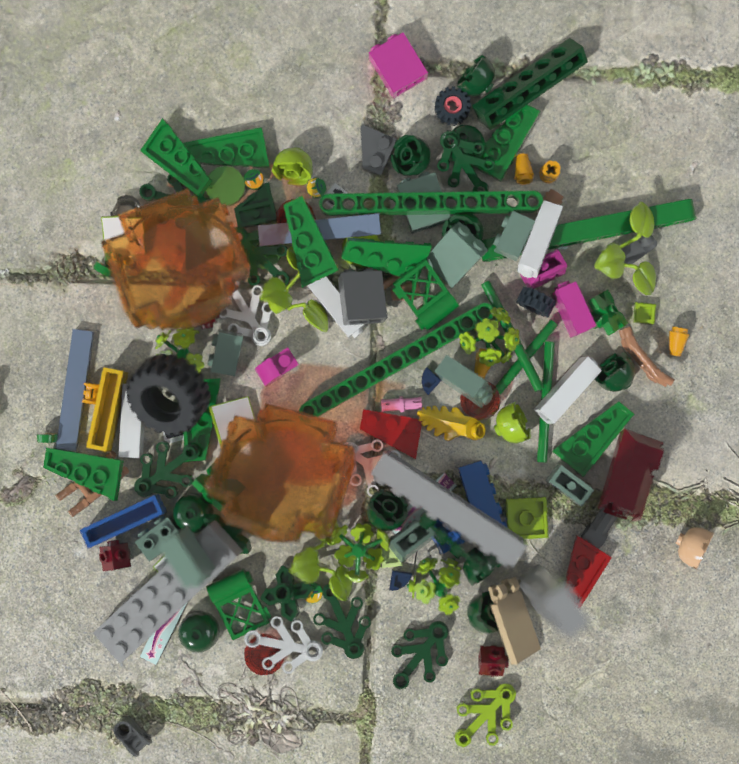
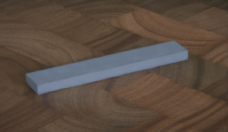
[258,214,381,246]
[56,329,94,451]

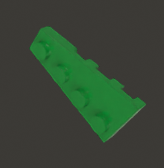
[471,105,540,182]
[140,118,212,197]
[183,127,270,168]
[284,196,339,288]
[341,238,432,278]
[183,378,221,462]
[551,401,634,477]
[43,448,124,501]

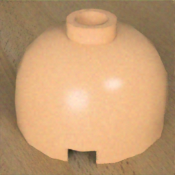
[676,527,714,569]

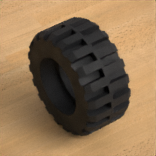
[126,354,210,435]

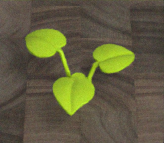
[594,201,656,296]
[260,246,328,333]
[290,509,352,601]

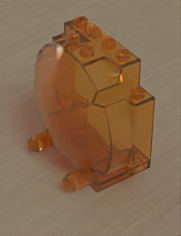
[101,189,250,331]
[205,403,356,544]

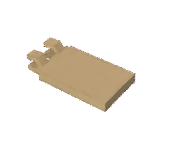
[488,577,541,665]

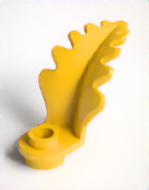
[417,406,486,441]

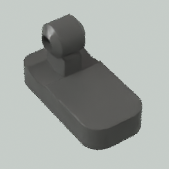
[621,235,657,264]

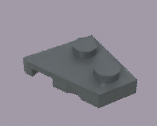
[360,124,397,177]

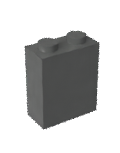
[338,268,388,326]

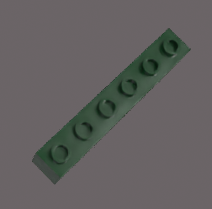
[472,38,588,130]

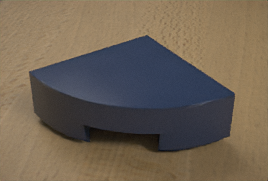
[421,367,442,395]
[389,570,412,591]

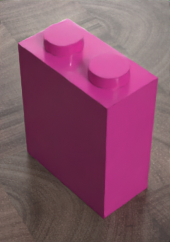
[369,32,428,99]
[551,280,596,338]

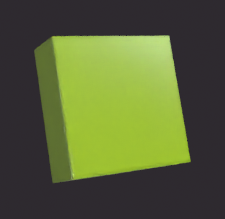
[633,302,656,325]

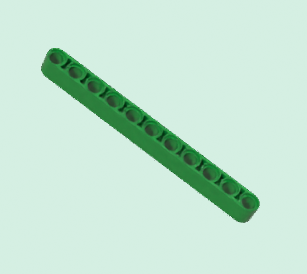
[319,191,543,216]
[482,199,697,262]
[299,303,493,421]

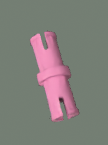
[381,396,422,412]

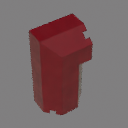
[598,428,664,521]

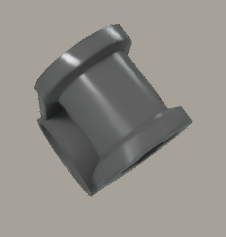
[113,716,152,757]

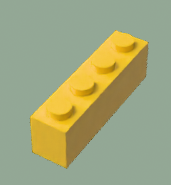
[86,367,128,452]

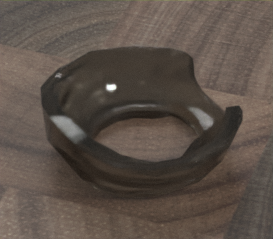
[110,195,142,216]

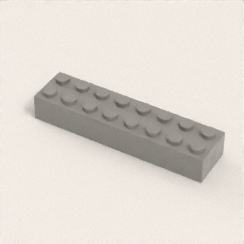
[371,450,527,567]
[93,520,243,664]
[519,564,592,639]

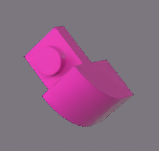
[254,347,299,387]

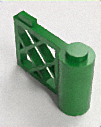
[392,259,459,331]
[206,568,272,640]

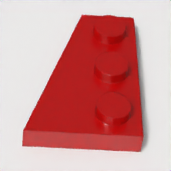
[360,409,423,459]
[564,535,612,606]

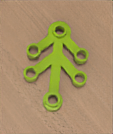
[454,683,516,747]

